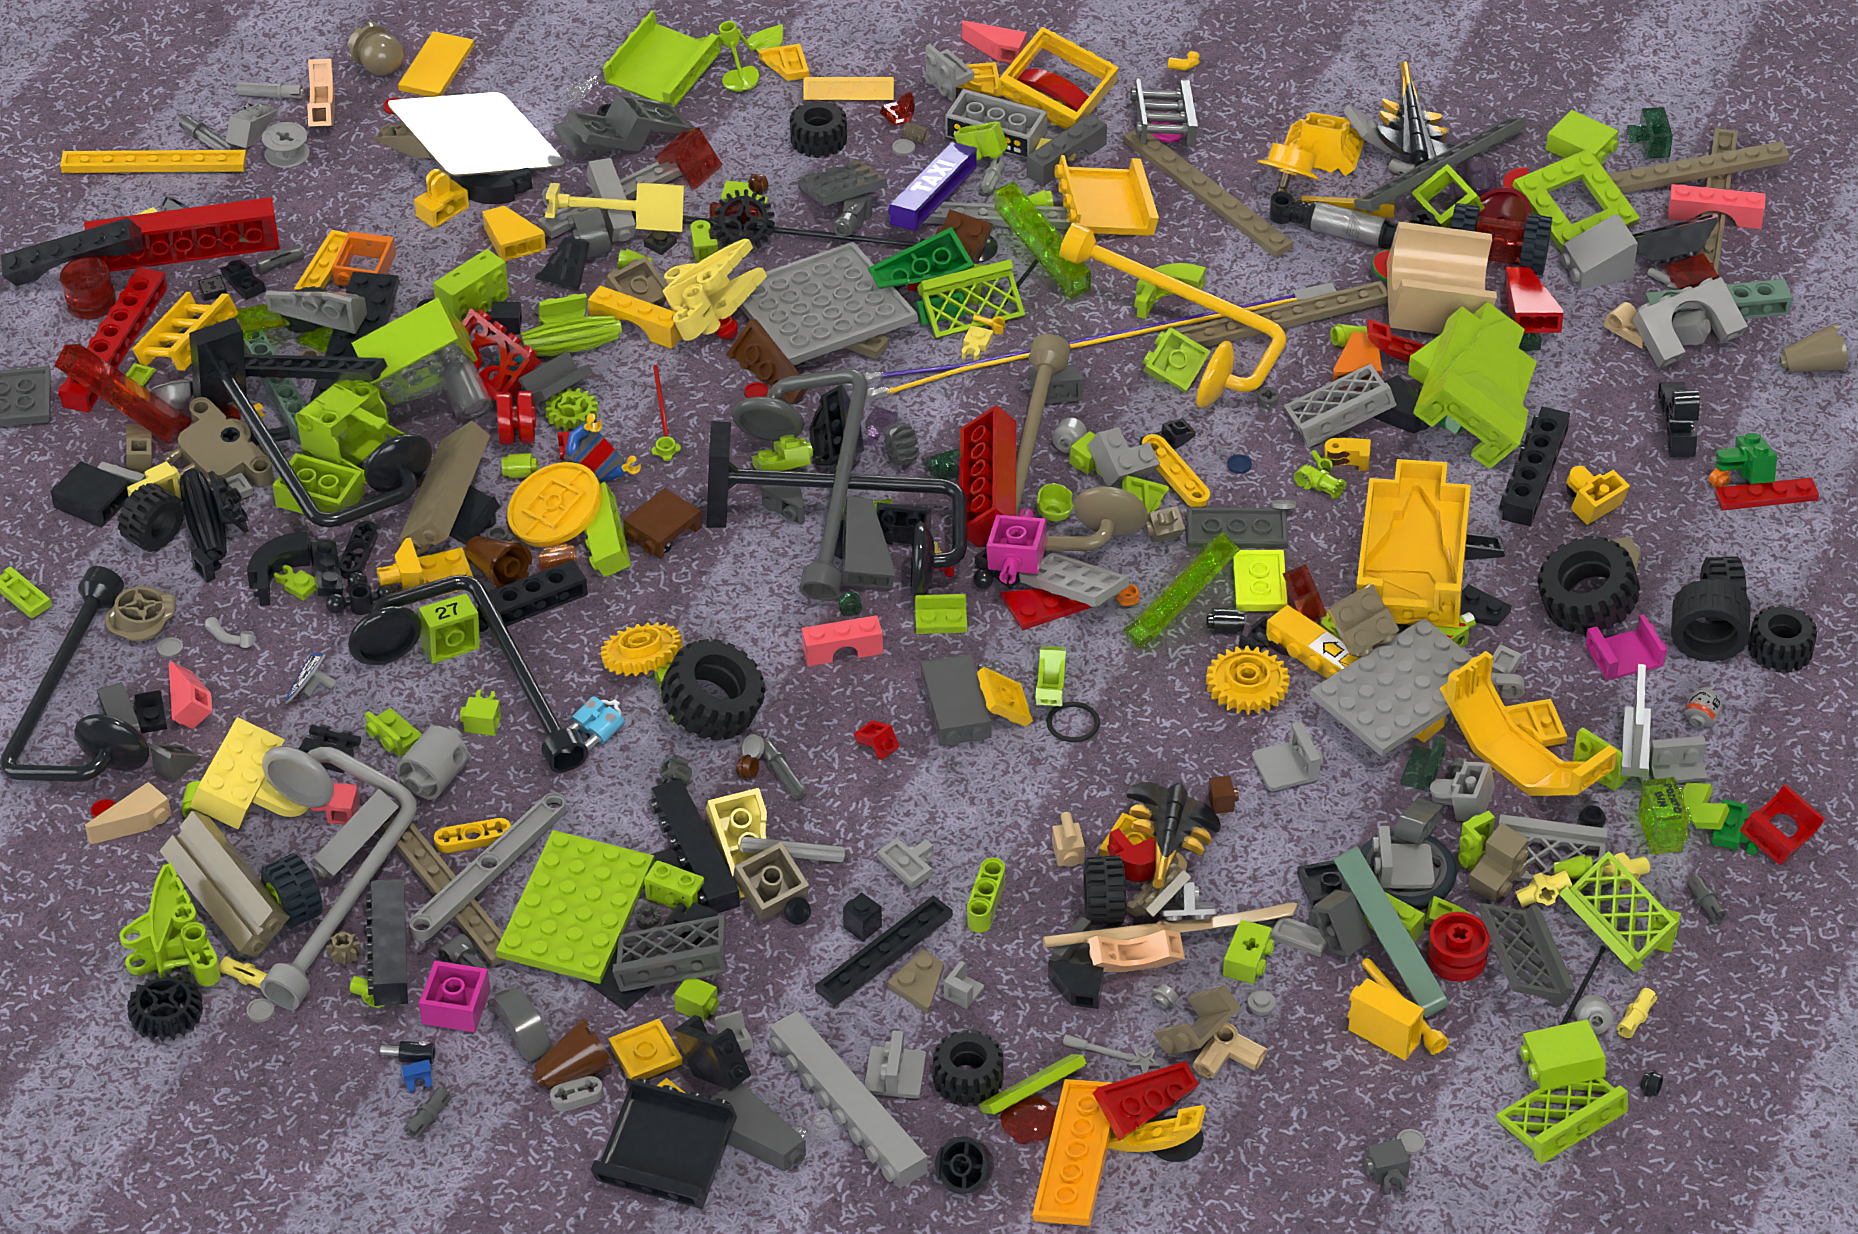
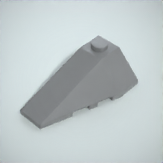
[265,291,367,334]

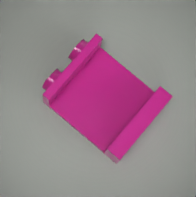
[1585,614,1667,681]

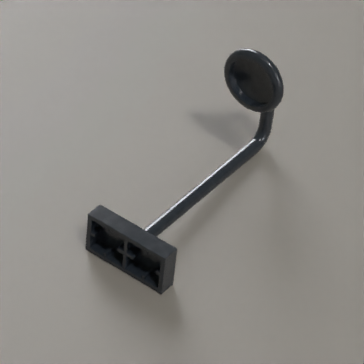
[189,317,432,528]
[706,421,967,597]

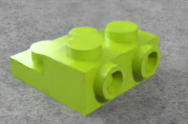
[1142,327,1211,393]
[751,435,813,471]

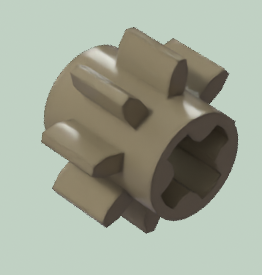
[326,932,362,966]

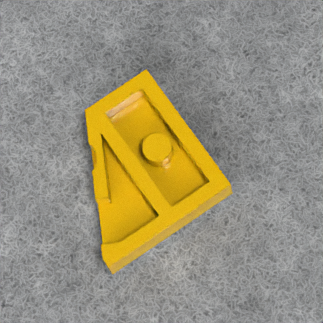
[957,62,1001,97]

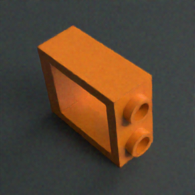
[332,231,396,286]

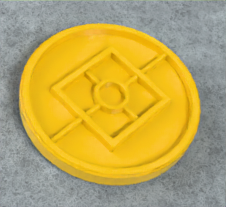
[507,462,602,547]

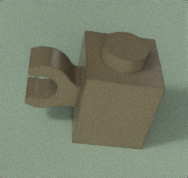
[1144,506,1185,543]

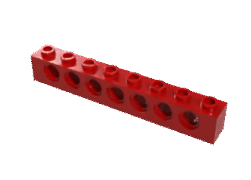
[58,267,168,413]

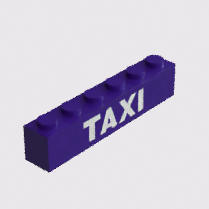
[888,142,977,231]

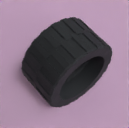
[1671,579,1751,662]

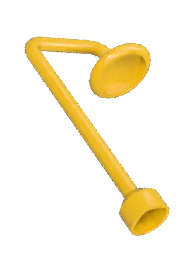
[1059,222,1287,408]

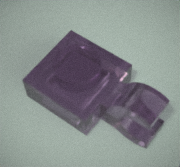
[865,406,898,447]

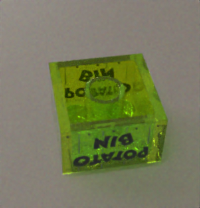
[1637,777,1691,855]

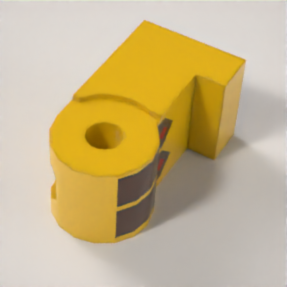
[1324,438,1371,471]

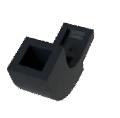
[451,167,533,204]
[247,532,310,606]

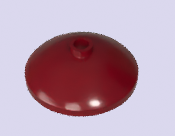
[1477,187,1532,250]

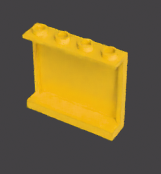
[1054,155,1159,236]

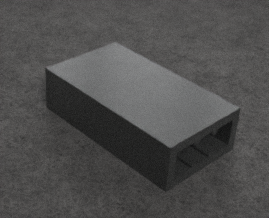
[921,654,991,746]

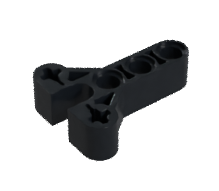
[1658,382,1700,457]

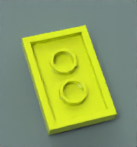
[1233,550,1288,611]

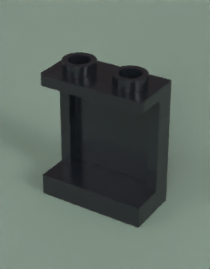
[674,1015,751,1090]

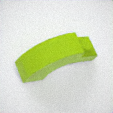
[1035,646,1067,706]

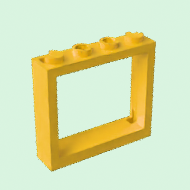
[998,27,1119,130]

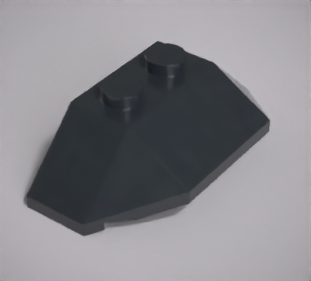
[1632,213,1718,263]
[809,384,864,466]

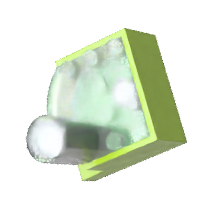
[352,297,493,422]

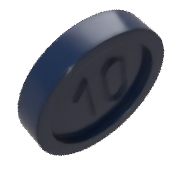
[1227,454,1252,474]

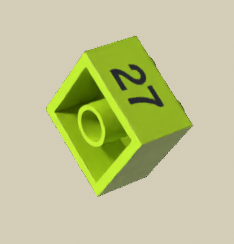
[418,593,480,664]

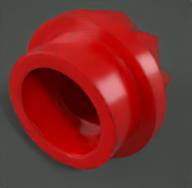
[715,316,738,341]

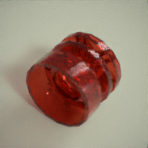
[60,256,116,320]

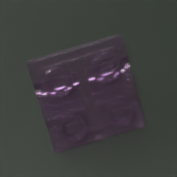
[1453,157,1501,203]

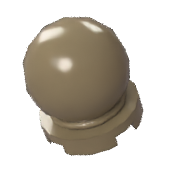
[347,21,404,76]

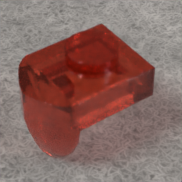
[880,92,915,126]

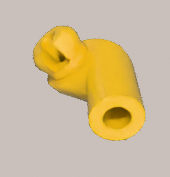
[1168,51,1200,71]

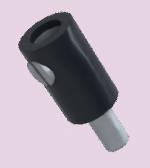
[380,1041,436,1064]

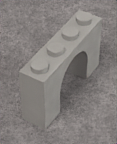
[1632,277,1748,368]

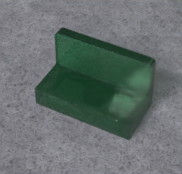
[1400,736,1447,792]

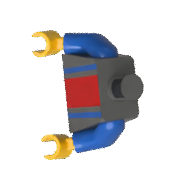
[564,414,641,483]

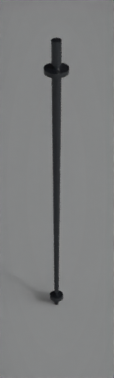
[631,211,926,247]

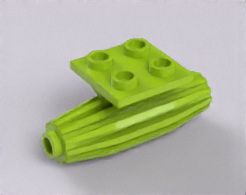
[520,293,622,357]

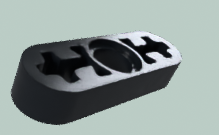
[339,521,378,579]

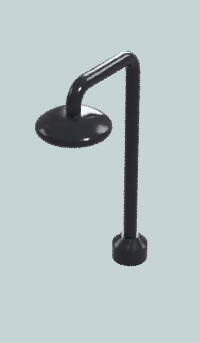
[0,566,149,782]
[348,575,588,773]

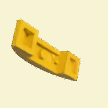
[1108,1105,1206,1152]

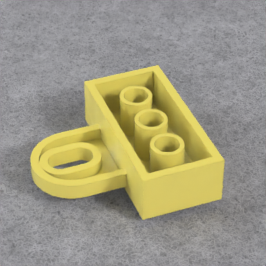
[190,717,309,829]

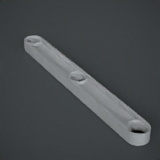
[409,792,566,941]

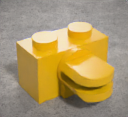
[414,169,469,228]
[1566,466,1630,525]

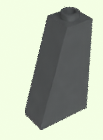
[842,496,895,589]
[711,1082,806,1171]

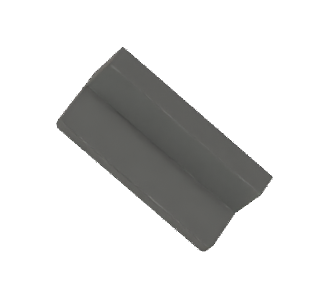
[519,351,593,404]

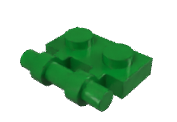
[1711,799,1760,855]

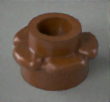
[748,174,769,195]
[736,754,759,780]

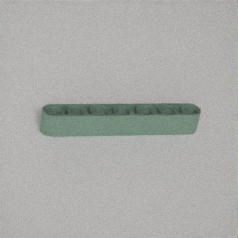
[243,326,306,445]
[1333,846,1450,1019]

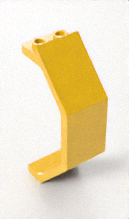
[1439,651,1617,796]

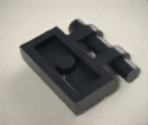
[299,724,361,774]

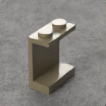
[1153,985,1241,1055]

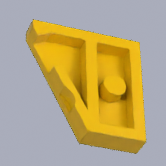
[758,44,809,81]
[1505,699,1567,747]

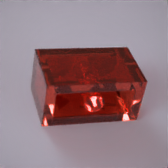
[1282,564,1327,622]

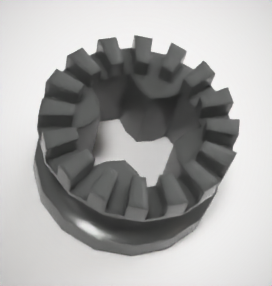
[1257,387,1279,409]
[637,904,662,930]

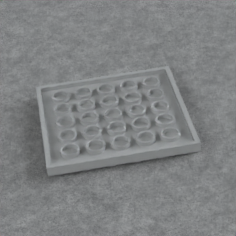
[739,242,918,365]

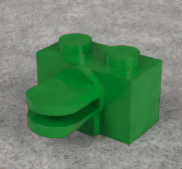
[1716,433,1777,484]

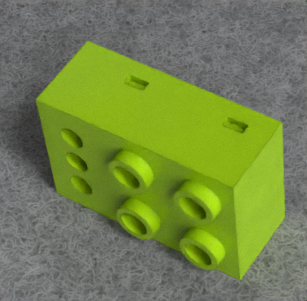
[433,249,509,323]

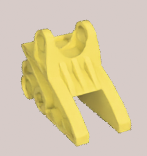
[663,239,767,341]

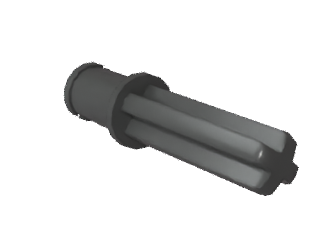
[179,115,234,150]
[762,738,807,801]

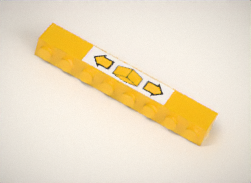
[1266,605,1445,743]

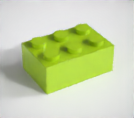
[273,453,365,514]

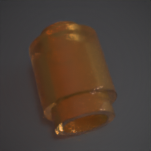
[538,544,577,570]

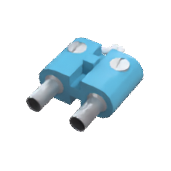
[568,697,625,752]

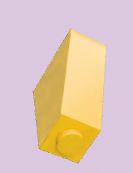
[482,206,546,261]

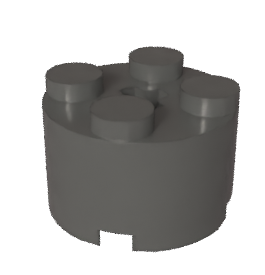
[567,207,612,259]

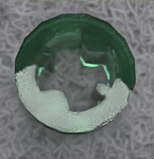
[838,592,862,616]

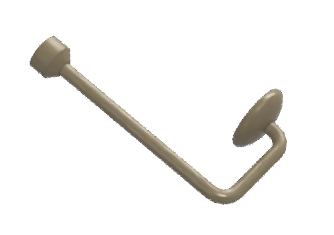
[1016,334,1148,551]

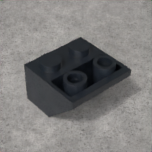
[877,502,931,545]

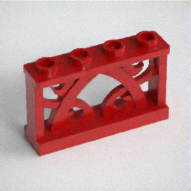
[462,308,542,403]

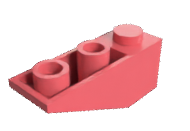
[962,20,1027,63]
[169,661,212,729]

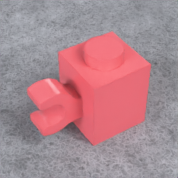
[310,783,360,825]

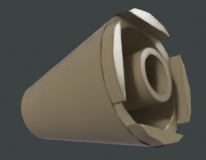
[1779,323,1849,372]

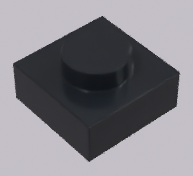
[644,230,677,255]

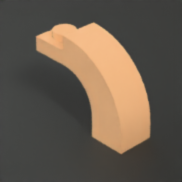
[307,59,335,127]
[1089,930,1185,973]

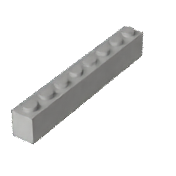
[769,1010,928,1189]

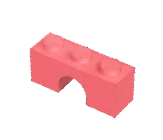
[802,615,883,666]

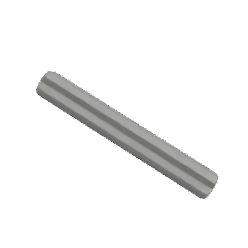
[740,837,845,862]

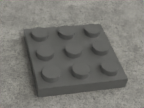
[798,160,888,206]
[0,366,51,427]

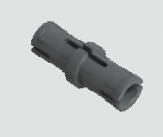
[255,244,304,274]
[1686,875,1728,924]
[403,1087,451,1140]

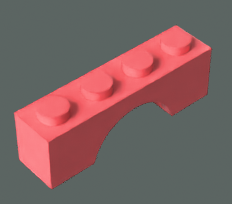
[1668,184,1766,229]

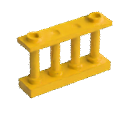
[132,292,238,371]

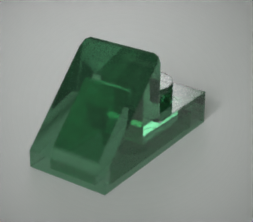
[922,448,961,480]

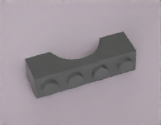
[1027,114,1107,186]

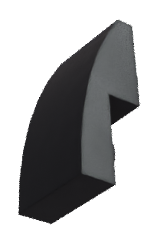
[220,259,266,300]
[1139,418,1196,450]

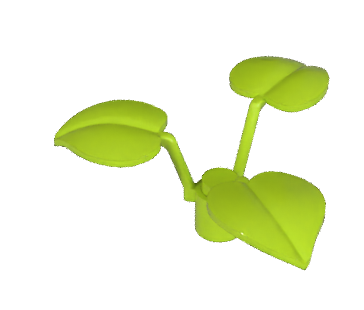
[698,21,783,92]

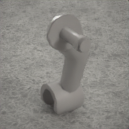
[205,617,255,648]

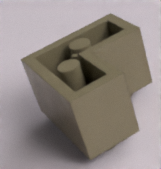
[1469,823,1529,903]

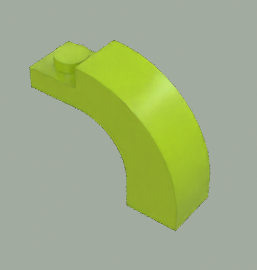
[1134,263,1206,319]

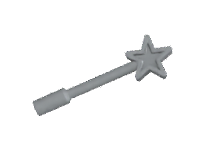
[1063,1034,1161,1074]

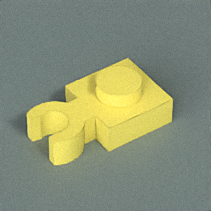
[962,326,993,361]

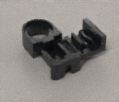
[1239,616,1289,656]

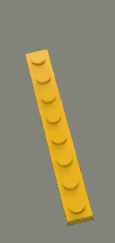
[60,150,247,173]

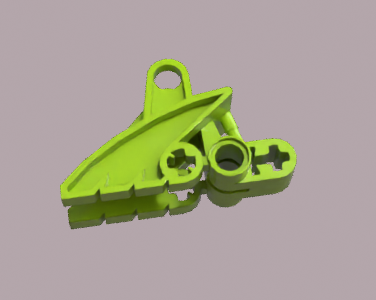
[119,862,221,987]

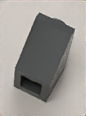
[761,485,805,525]

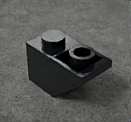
[1048,960,1104,1009]

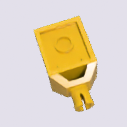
[376,537,473,596]

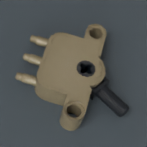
[163,397,290,487]

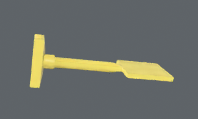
[545,183,684,232]

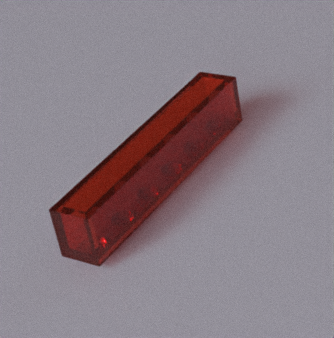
[54,344,192,443]

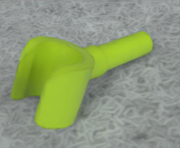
[1311,450,1333,473]

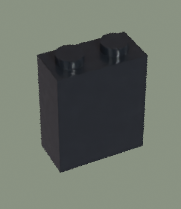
[50,461,129,528]

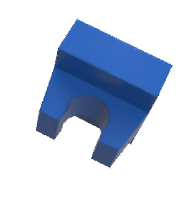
[400,1059,432,1093]

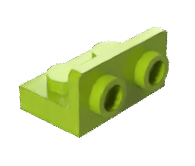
[915,594,967,634]
[364,708,422,757]
[644,861,704,913]

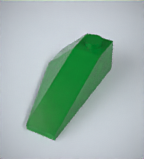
[868,227,974,289]

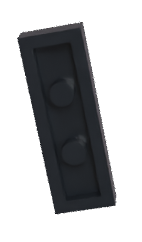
[310,541,343,596]

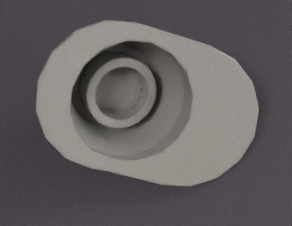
[150,379,193,410]

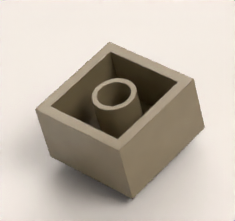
[733,841,809,922]

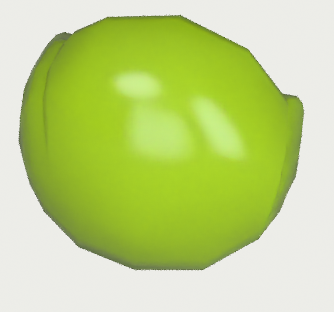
[1036,483,1074,522]

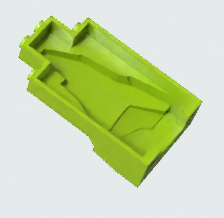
[1413,301,1537,469]

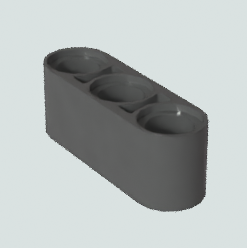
[97,682,142,734]
[1394,797,1444,845]

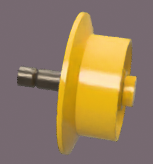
[1257,142,1319,192]

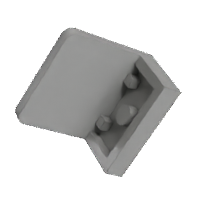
[1252,722,1323,791]
[1372,826,1434,888]

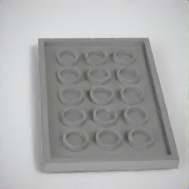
[1310,618,1497,757]

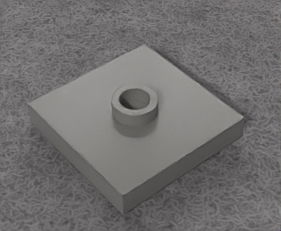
[1344,105,1393,153]

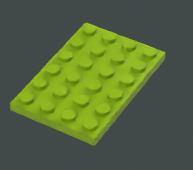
[496,830,655,984]

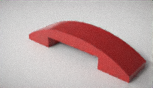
[1017,69,1097,112]
[1366,319,1425,363]

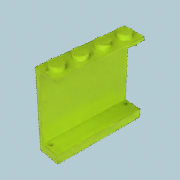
[603,10,721,107]

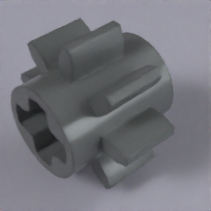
[659,755,692,785]

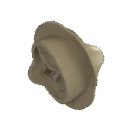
[105,586,176,641]

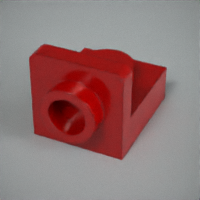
[853,720,899,760]

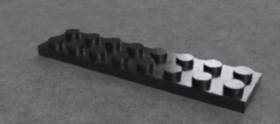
[309,272,400,403]

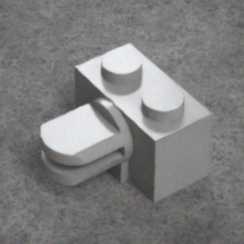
[1430,762,1495,821]

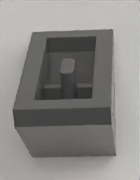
[150,743,202,783]

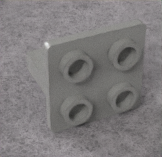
[925,44,974,102]
[1649,736,1707,785]
[1158,879,1217,921]
[864,1031,926,1099]

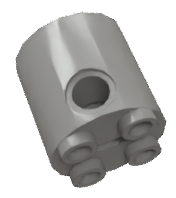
[396,725,472,800]

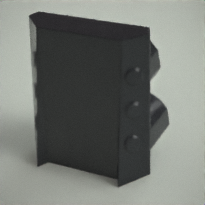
[449,486,501,545]

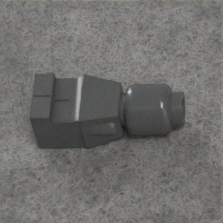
[834,195,873,237]

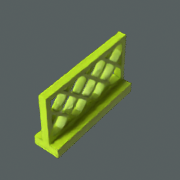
[917,259,1025,339]
[1559,851,1680,973]
[1496,1078,1628,1164]

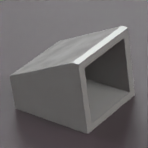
[1560,214,1638,290]

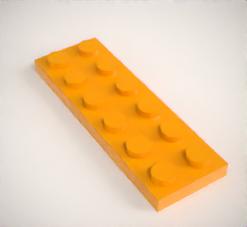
[1032,1079,1113,1226]

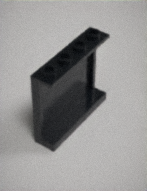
[591,1078,737,1209]

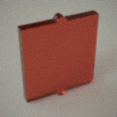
[1665,253,1719,289]

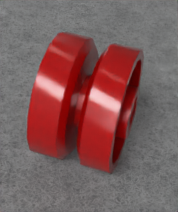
[497,390,537,445]
[1427,912,1490,982]

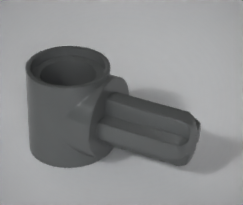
[438,933,487,969]

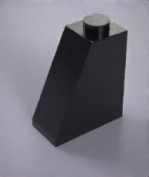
[1370,375,1430,434]

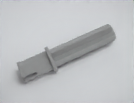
[236,82,304,100]

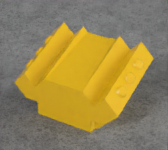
[1284,112,1365,176]

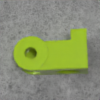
[690,220,718,263]

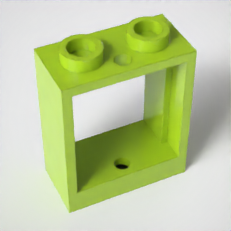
[1411,164,1485,228]

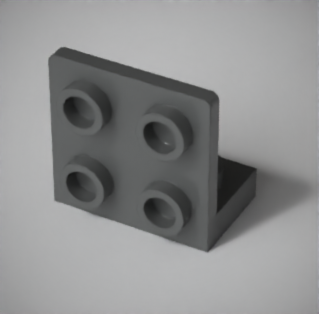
[1029,365,1083,404]

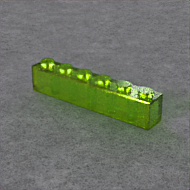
[994,181,1091,299]
[1123,531,1240,649]

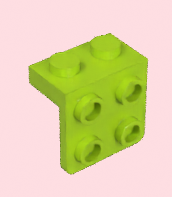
[1573,728,1631,791]

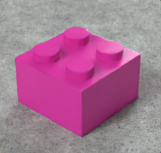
[419,961,490,1032]

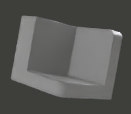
[944,961,984,1009]

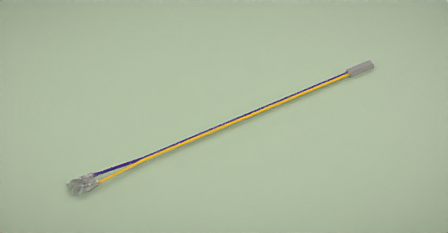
[839,283,1336,403]

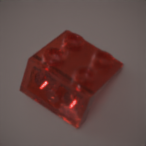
[655,127,722,189]

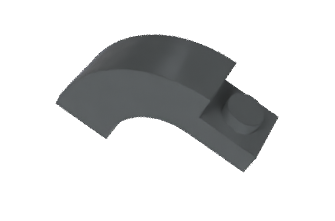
[487,987,553,1062]

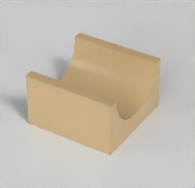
[1387,222,1497,334]

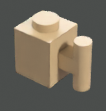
[1052,812,1085,867]

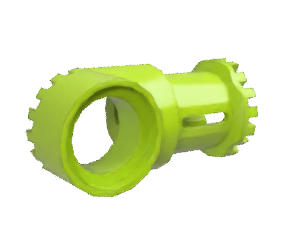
[1294,464,1347,500]

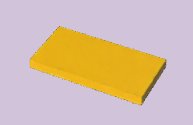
[398,31,475,97]

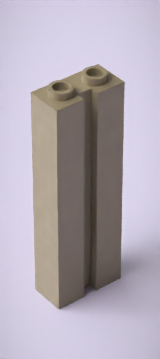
[398,420,490,556]
[160,810,290,958]

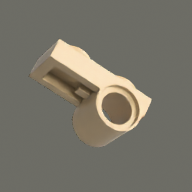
[1604,302,1645,349]

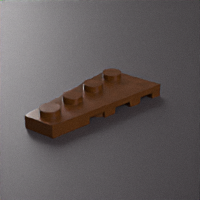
[726,319,808,404]

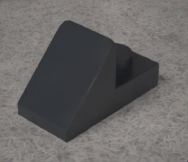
[134,690,167,734]

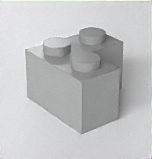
[1087,427,1160,487]

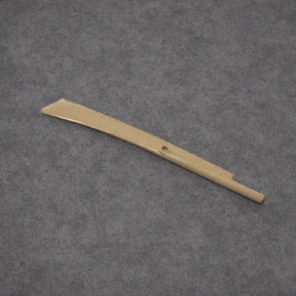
[1043,903,1298,948]

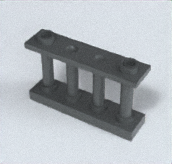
[1130,79,1198,146]

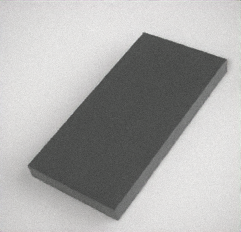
[1186,507,1288,549]

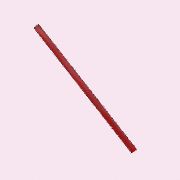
[653,365,669,437]

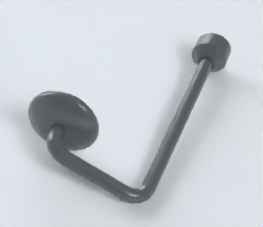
[732,369,868,601]

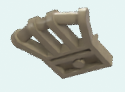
[1126,853,1191,917]

